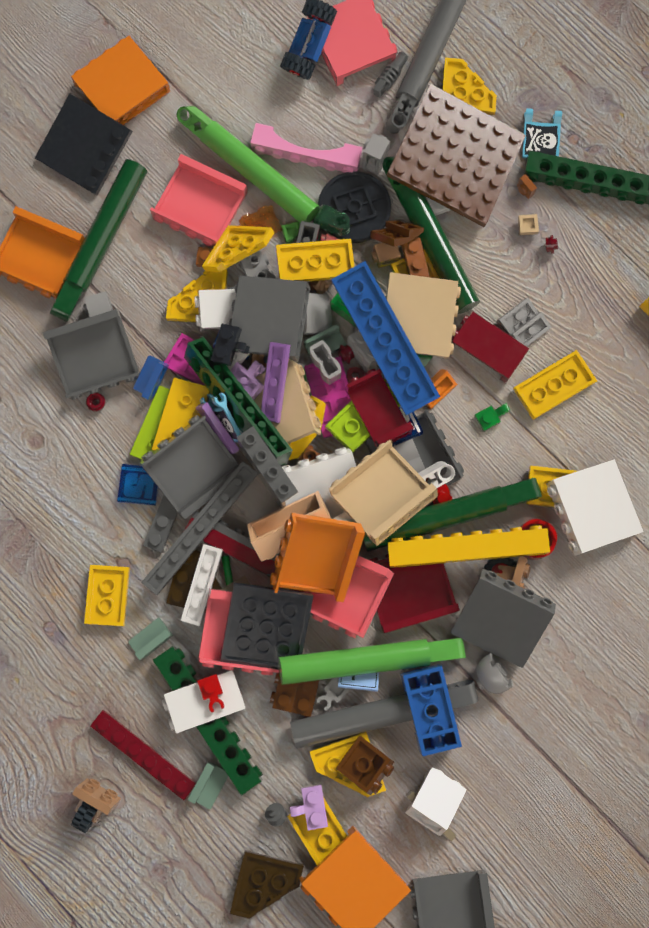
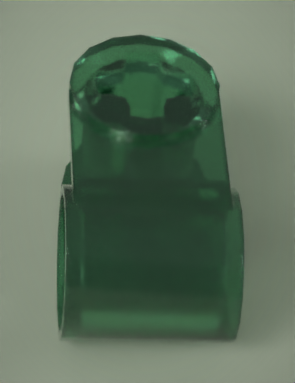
[313,204,350,236]

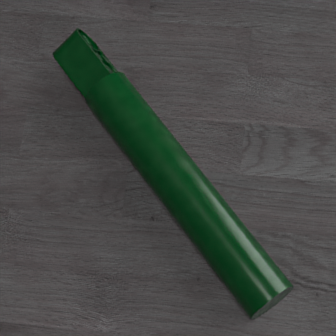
[382,156,480,314]
[50,159,148,322]
[363,478,542,552]

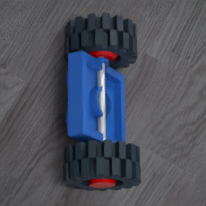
[280,0,338,80]

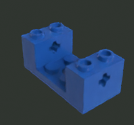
[400,664,462,757]

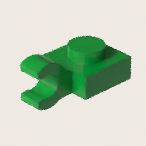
[474,403,510,432]

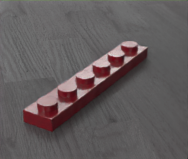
[90,710,196,801]

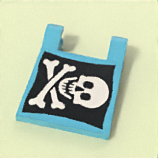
[522,108,562,158]
[200,393,241,442]

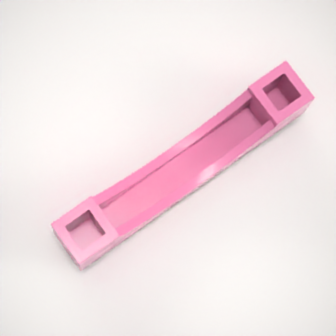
[251,123,363,173]

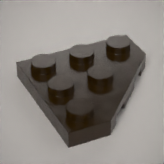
[166,550,222,613]
[230,850,304,919]

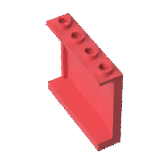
[307,0,397,86]
[150,154,247,247]
[310,556,394,639]
[198,589,279,675]

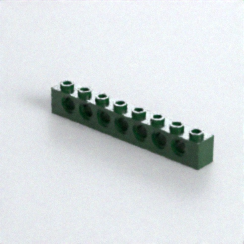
[523,151,649,205]
[184,337,293,466]
[153,646,263,796]

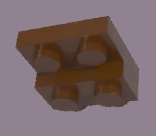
[269,673,319,717]
[336,735,394,795]

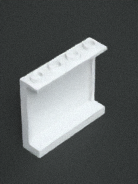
[282,447,356,519]
[547,459,643,556]

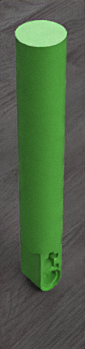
[176,106,320,223]
[278,638,466,685]

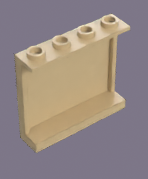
[386,272,461,359]
[254,360,321,444]
[329,440,438,546]

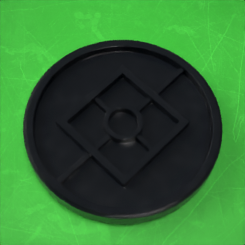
[318,172,391,243]

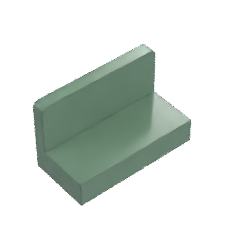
[304,324,346,357]
[128,618,174,660]
[188,762,228,809]

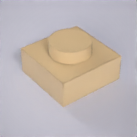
[518,214,539,235]

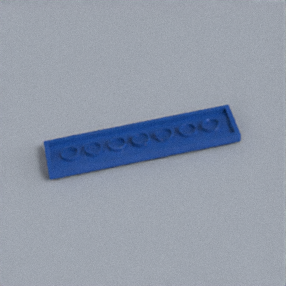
[331,261,440,416]

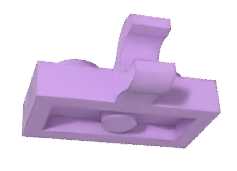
[230,361,266,400]
[290,784,328,830]

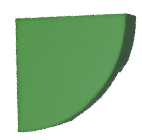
[281,222,300,244]

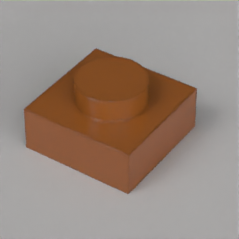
[517,174,537,199]
[196,247,213,267]

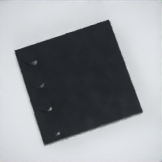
[35,93,133,195]
[220,582,314,669]

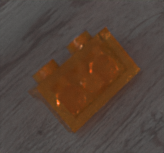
[239,205,282,234]

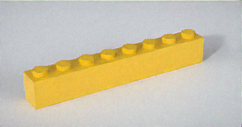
[388,526,550,568]

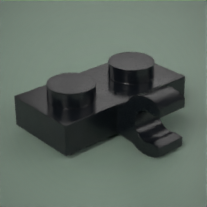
[211,323,250,366]

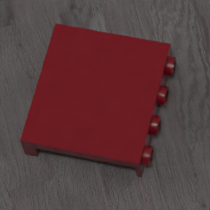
[369,554,460,634]

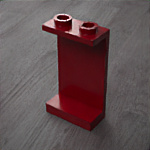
[451,312,529,383]
[346,369,414,448]

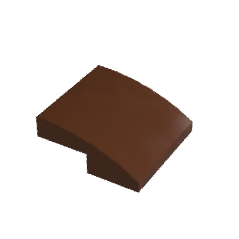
[370,220,424,247]

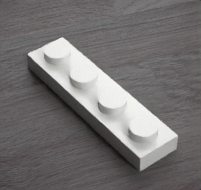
[181,544,223,626]

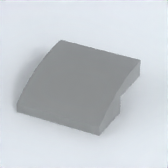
[303,293,332,335]
[497,298,551,347]

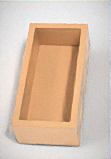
[247,491,331,562]

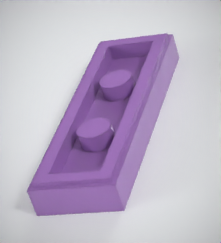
[195,403,239,454]

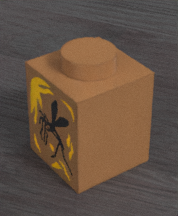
[371,243,401,268]

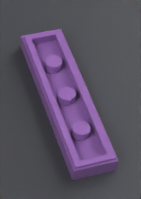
[261,342,290,423]

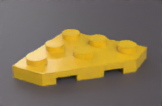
[442,58,497,115]
[202,225,274,272]
[166,269,228,322]
[310,732,386,797]

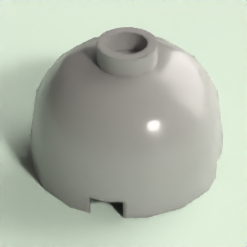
[476,653,514,694]

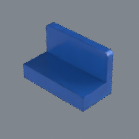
[133,355,169,400]

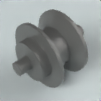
[265,803,287,827]

